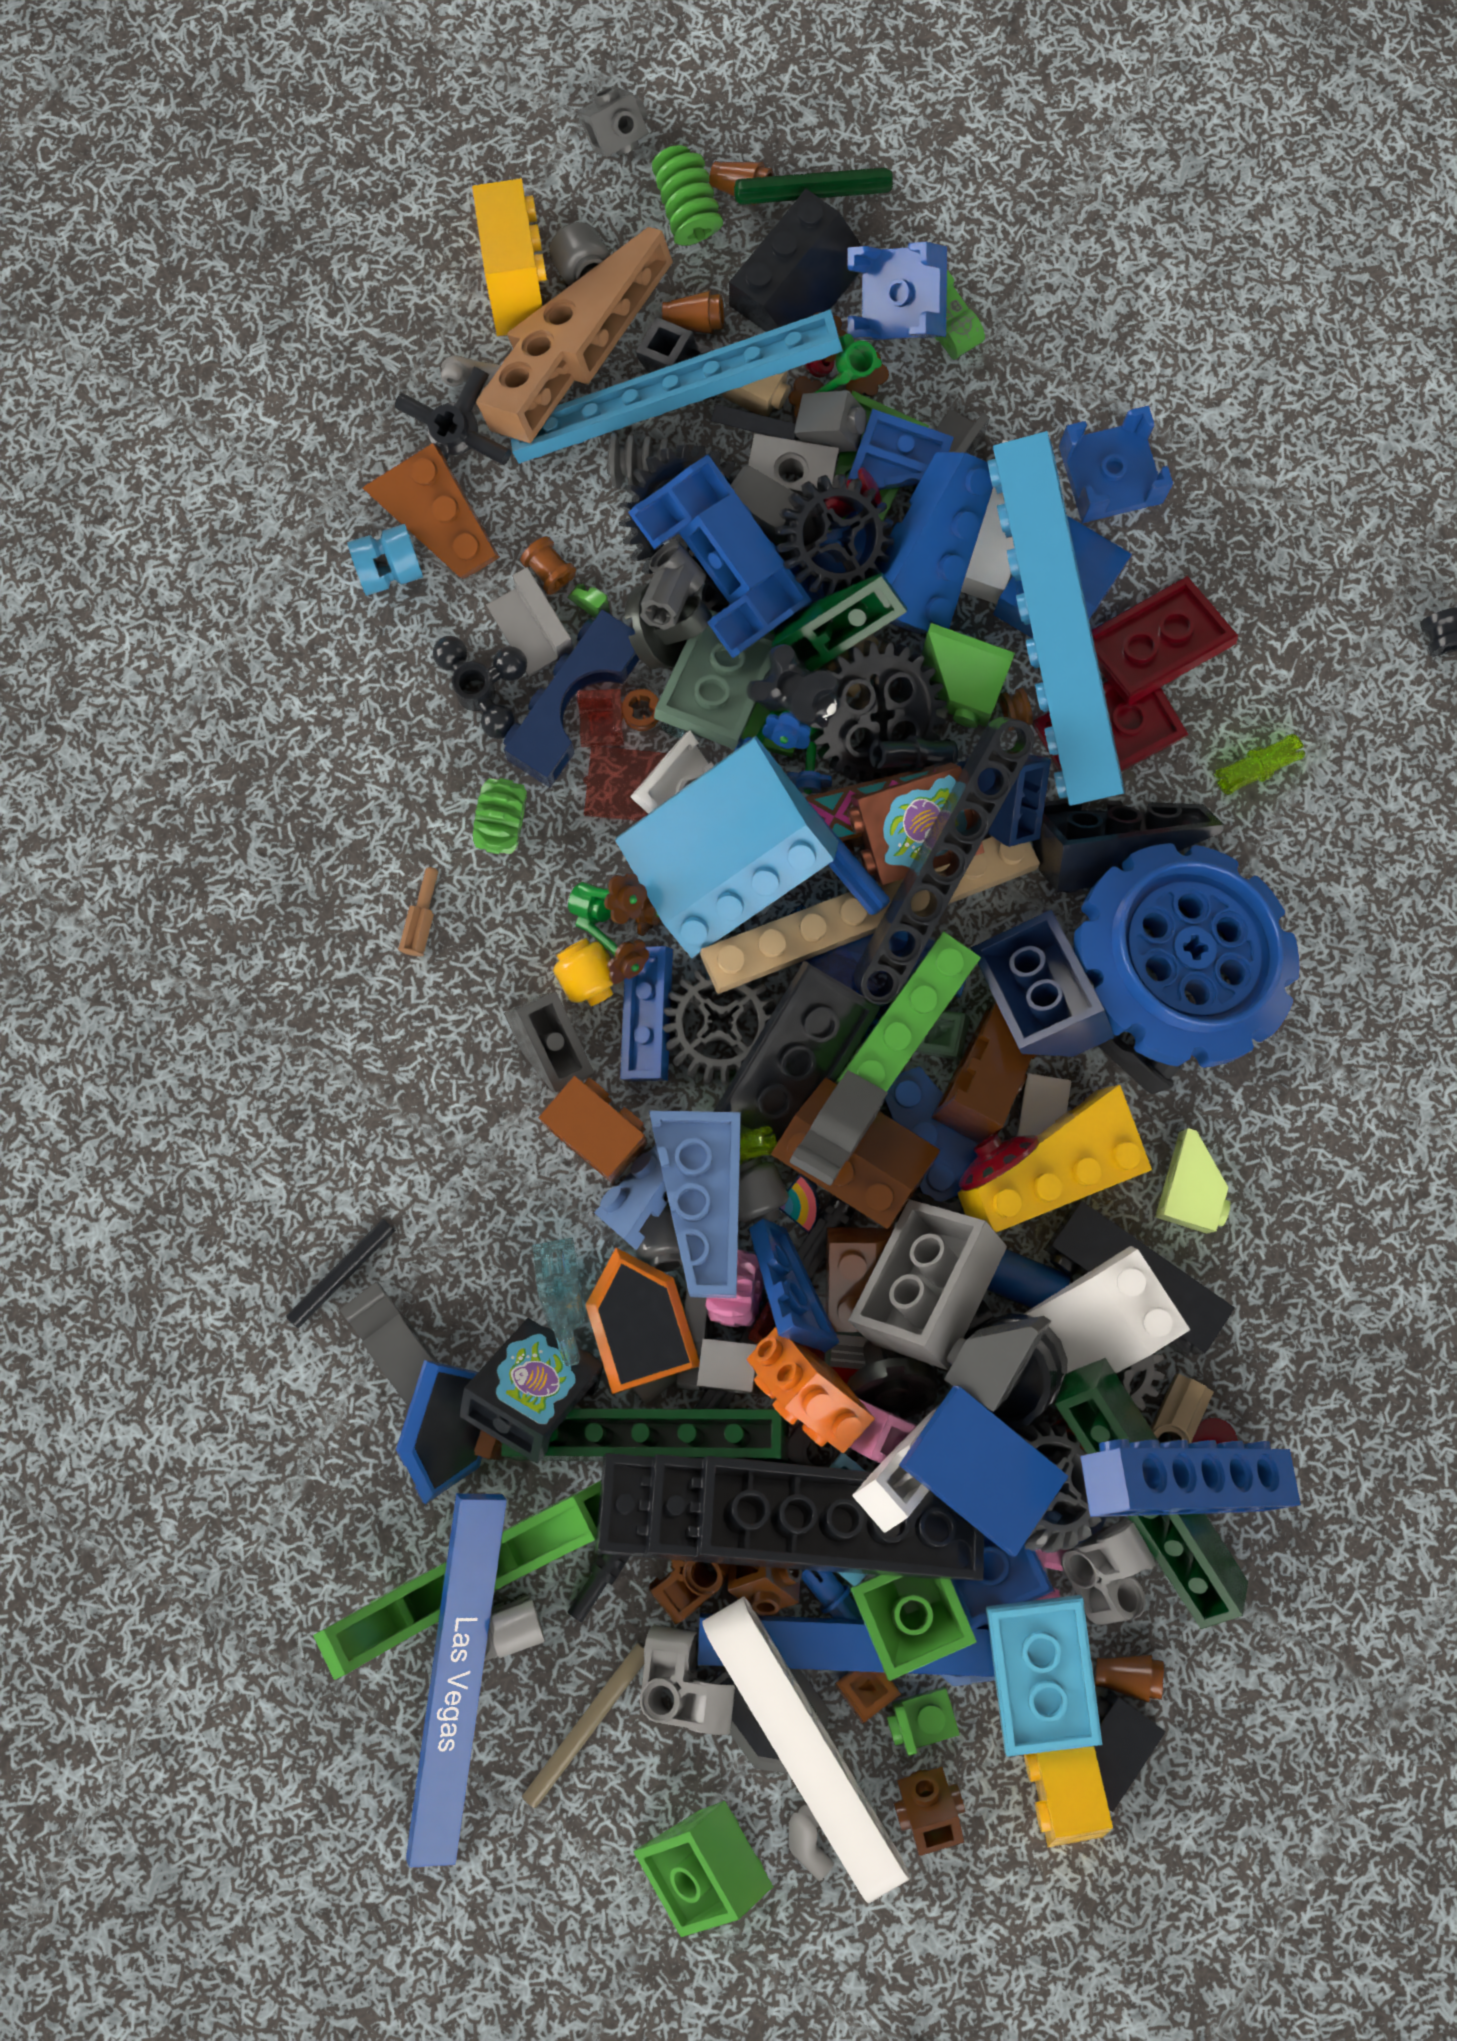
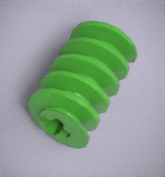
[652,145,723,246]

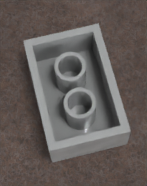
[848,1199,1007,1370]

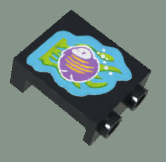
[460,1318,604,1464]

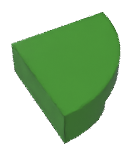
[567,584,610,618]

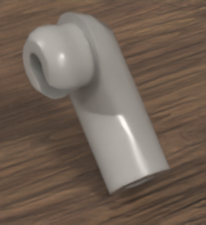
[441,355,501,387]

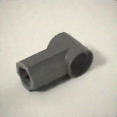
[640,540,707,630]

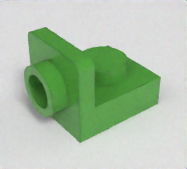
[887,1686,960,1756]

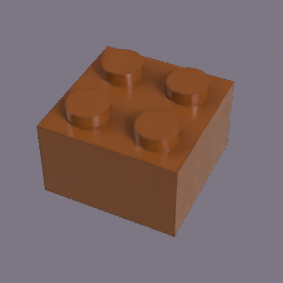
[538,1076,648,1184]

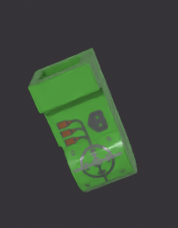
[934,270,985,360]

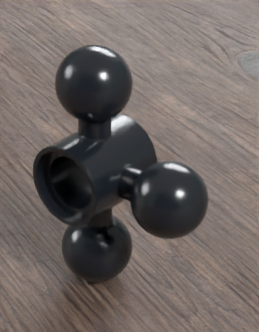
[433,636,527,739]

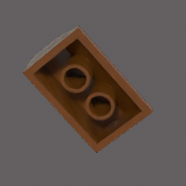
[771,1078,941,1229]

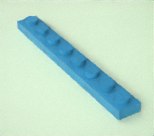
[510,309,843,463]

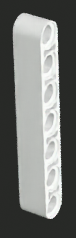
[702,1597,910,1903]

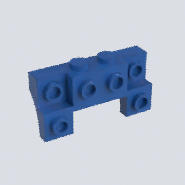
[628,455,812,658]

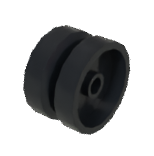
[951,1313,1068,1429]

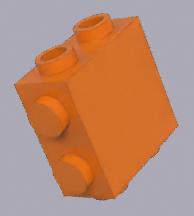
[746,1327,875,1453]

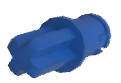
[801,1570,863,1620]

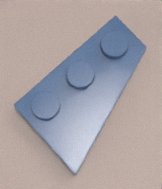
[594,1144,667,1250]

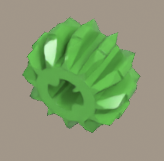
[472,778,527,855]

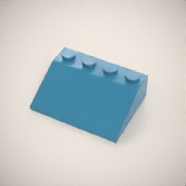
[615,736,839,958]

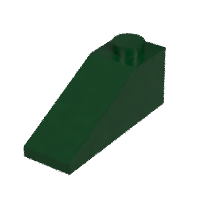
[772,573,908,671]

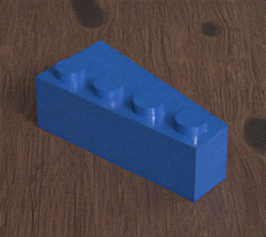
[867,452,993,635]

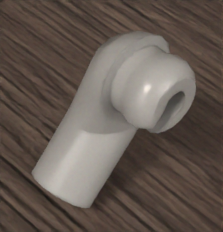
[788,1805,835,1881]

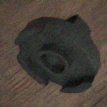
[625,583,712,669]
[847,1341,939,1418]

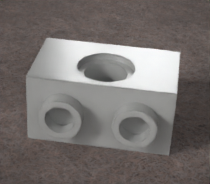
[748,433,839,510]

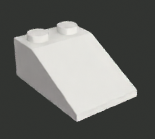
[1024,1246,1190,1373]

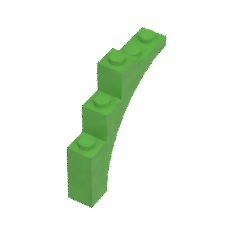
[313,1480,601,1680]

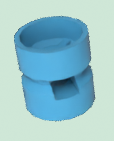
[347,524,423,596]

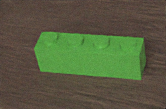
[836,932,981,1092]

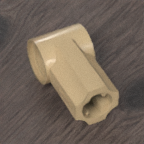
[1150,1374,1214,1444]

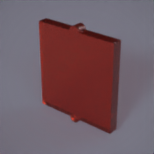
[583,746,667,821]

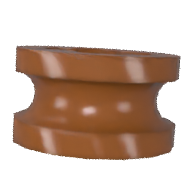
[999,688,1033,731]
[622,689,659,731]

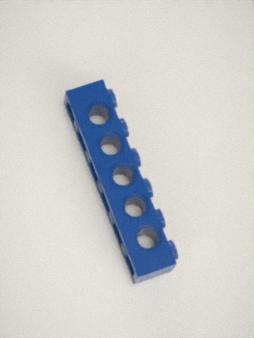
[1080,1439,1301,1517]

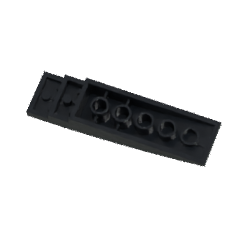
[595,1453,984,1581]

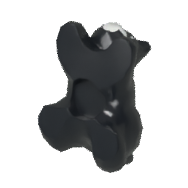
[746,644,841,728]

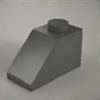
[730,466,816,559]
[504,991,594,1092]
[944,1316,1051,1412]

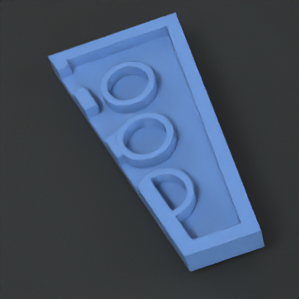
[649,1111,741,1298]

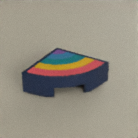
[778,1173,821,1233]

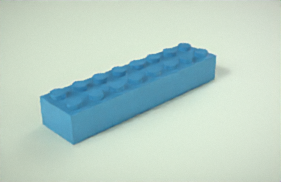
[987,431,1125,806]

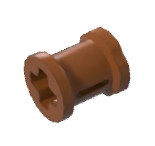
[520,536,577,595]

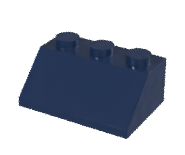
[970,909,1115,1057]

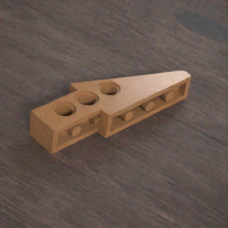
[476,227,673,444]

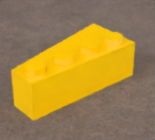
[957,1084,1152,1233]

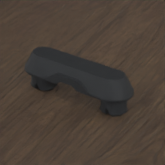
[1098,1035,1182,1094]

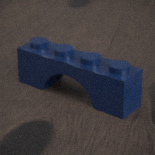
[503,610,640,788]

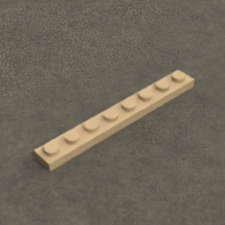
[700,837,1040,994]

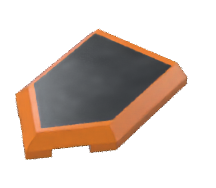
[585,1248,700,1395]

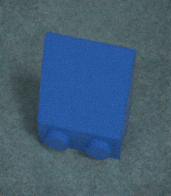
[993,516,1132,638]

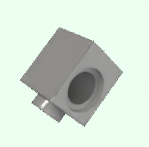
[697,1339,759,1395]

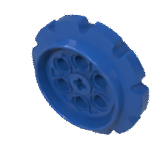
[1074,843,1300,1068]

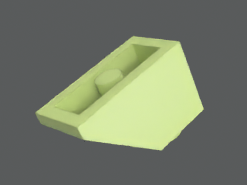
[1155,1128,1231,1234]

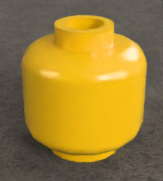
[553,938,614,1007]

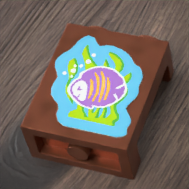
[847,763,985,885]

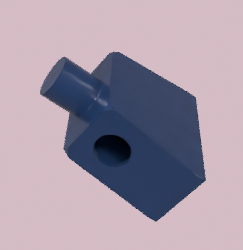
[956,750,1051,847]

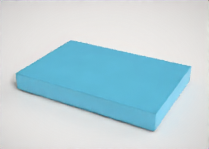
[986,1595,1103,1757]

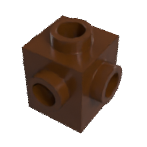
[727,1564,802,1616]
[893,1767,966,1856]

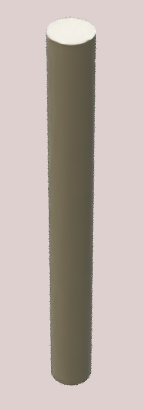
[522,1642,645,1808]

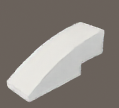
[852,1404,940,1533]

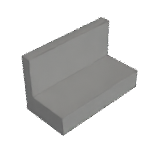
[486,567,573,677]

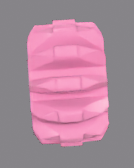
[705,1250,764,1328]

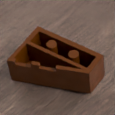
[931,999,1037,1143]

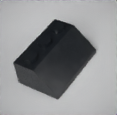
[729,189,862,332]

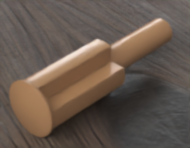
[398,867,438,957]

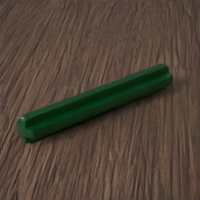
[734,167,893,205]

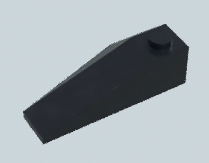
[1032,799,1224,893]

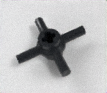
[395,366,511,465]

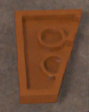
[362,443,500,579]

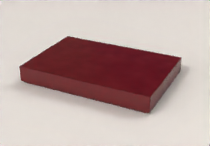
[1091,576,1238,706]
[1032,681,1189,772]

